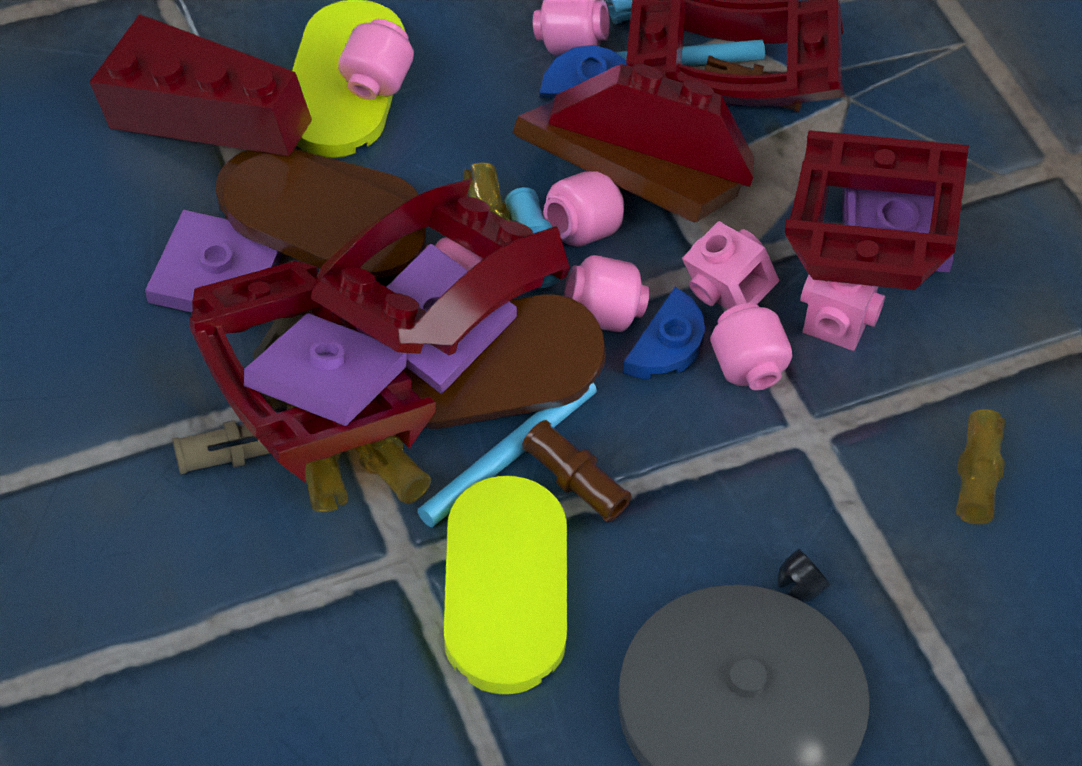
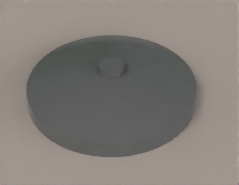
[618,585,869,766]

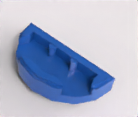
[539,45,627,98]
[622,286,705,379]

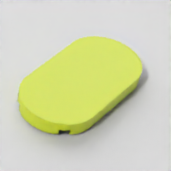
[292,0,405,158]
[444,476,567,694]

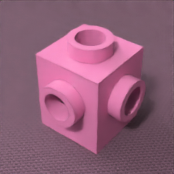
[682,221,780,309]
[800,275,885,351]

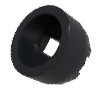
[777,548,831,602]

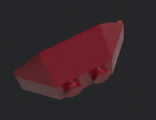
[548,64,754,187]

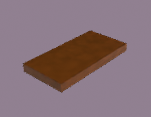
[512,100,742,223]

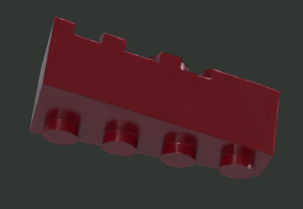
[89,14,312,156]

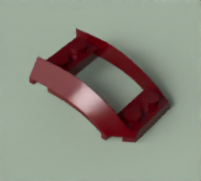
[626,0,845,106]
[785,130,969,290]
[310,178,570,355]
[189,261,436,483]

